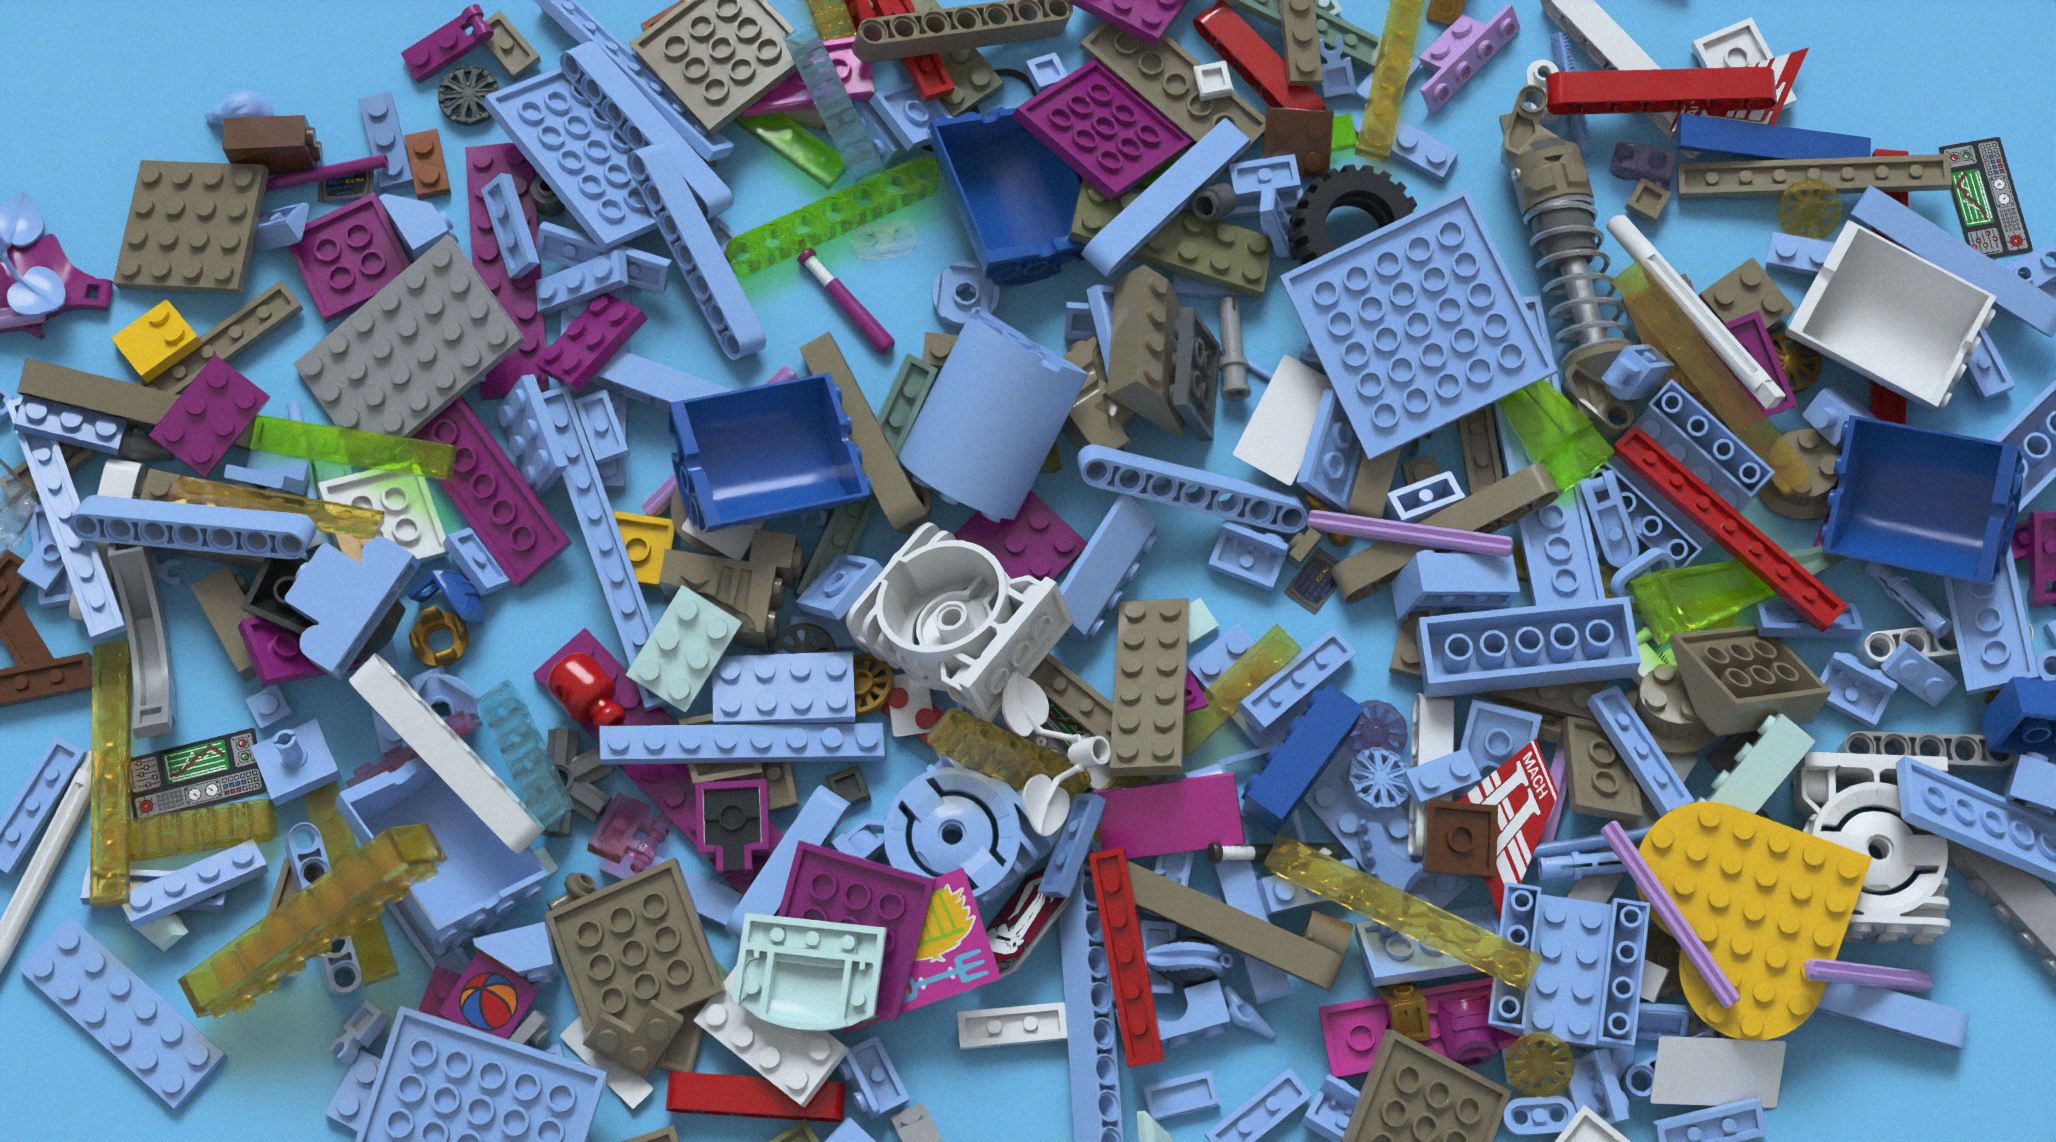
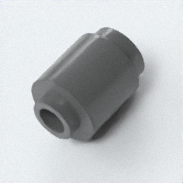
[531,175,565,216]
[1192,182,1237,221]

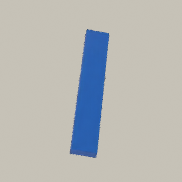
[1676,113,1871,160]

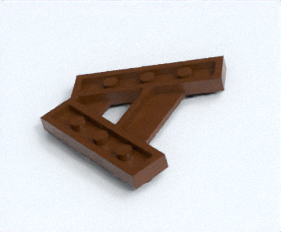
[0,549,96,708]

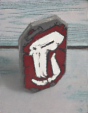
[985,866,1072,978]

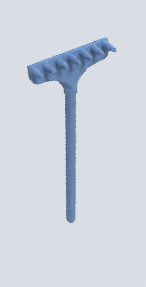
[1357,819,1653,937]

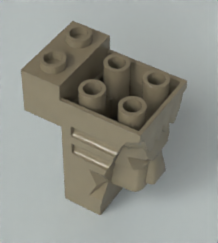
[1061,336,1135,470]
[659,529,805,652]

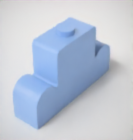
[285,537,421,681]

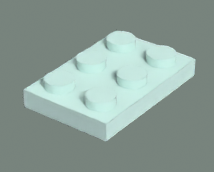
[626,585,743,713]

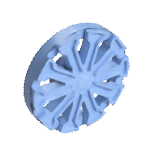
[1346,747,1410,812]

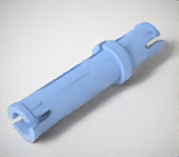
[1865,561,1952,638]
[1537,850,1639,880]

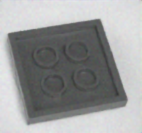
[1169,307,1220,441]

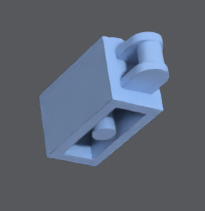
[1601,344,1675,401]

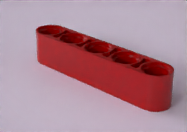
[1193,0,1326,110]
[665,1072,846,1123]

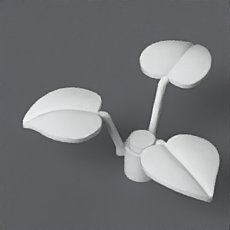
[1002,671,1119,836]

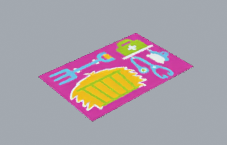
[843,867,1001,1033]

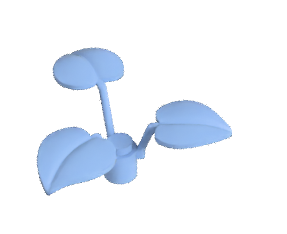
[0,191,66,317]

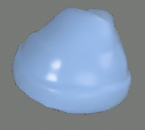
[204,90,277,124]

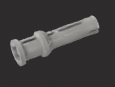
[1218,297,1251,400]

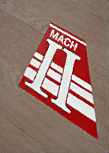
[1669,47,1809,133]
[1457,738,1558,919]

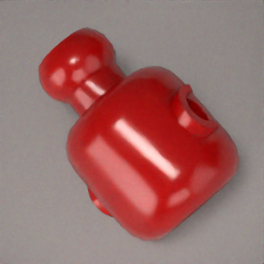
[547,652,626,731]

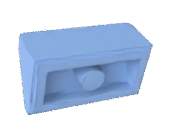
[254,202,309,251]

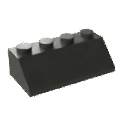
[241,557,406,662]

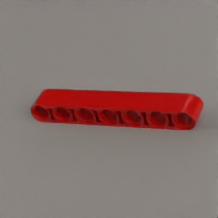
[1545,67,1777,115]

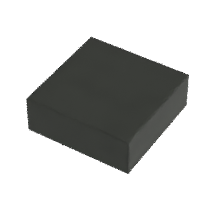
[825,765,871,807]

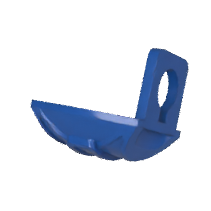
[407,570,485,625]

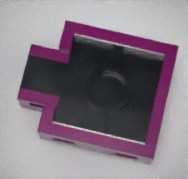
[695,779,771,877]

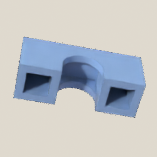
[1114,979,1231,1056]

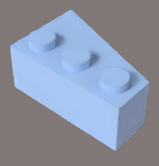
[1391,550,1520,621]

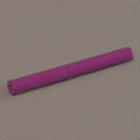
[265,154,389,192]

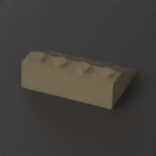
[1107,265,1185,438]
[1668,624,1832,736]

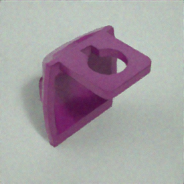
[1438,993,1499,1067]

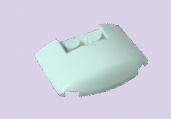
[732,913,887,1031]

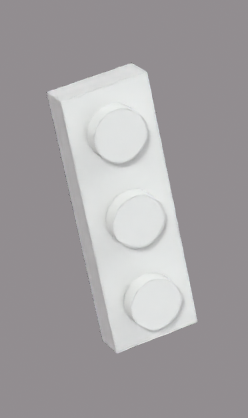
[957,1002,1067,1050]

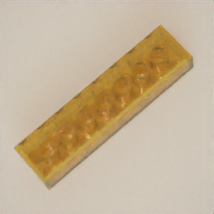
[177,823,448,1019]

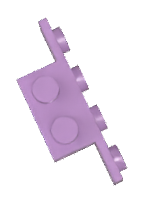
[1419,3,1521,114]

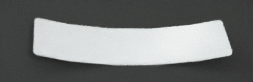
[560,1016,653,1109]

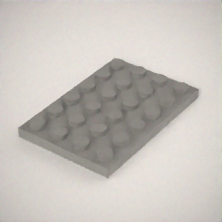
[293,235,527,470]

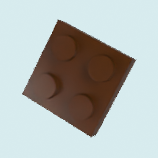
[1263,106,1334,178]
[1422,799,1498,879]

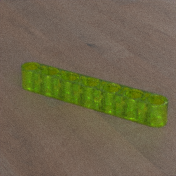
[725,156,940,277]

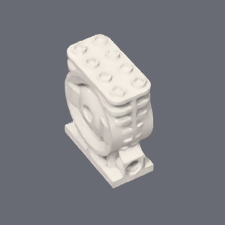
[846,522,1074,726]
[1789,752,1951,945]

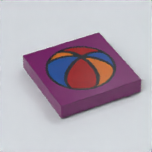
[438,951,539,1039]

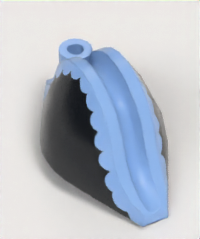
[1145,936,1233,988]

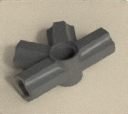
[540,727,615,838]

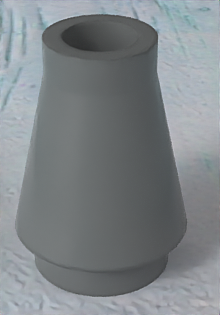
[121,428,173,462]

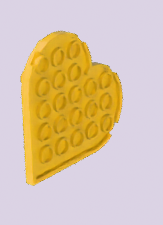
[1635,802,1873,1041]

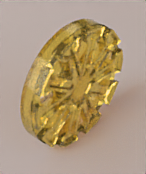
[1778,179,1842,240]
[1505,1032,1574,1098]

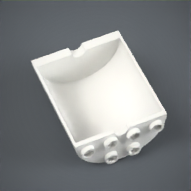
[1785,220,1997,412]

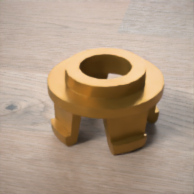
[409,606,469,667]

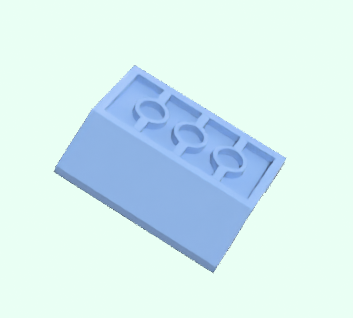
[1580,379,1775,574]
[1488,882,1650,1048]

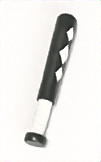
[1207,842,1343,864]

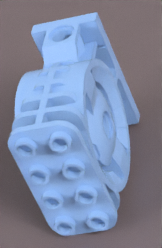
[831,737,1057,910]

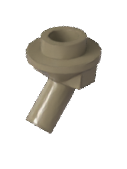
[547,872,597,911]

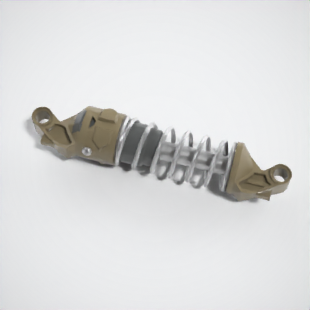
[1499,85,1634,440]

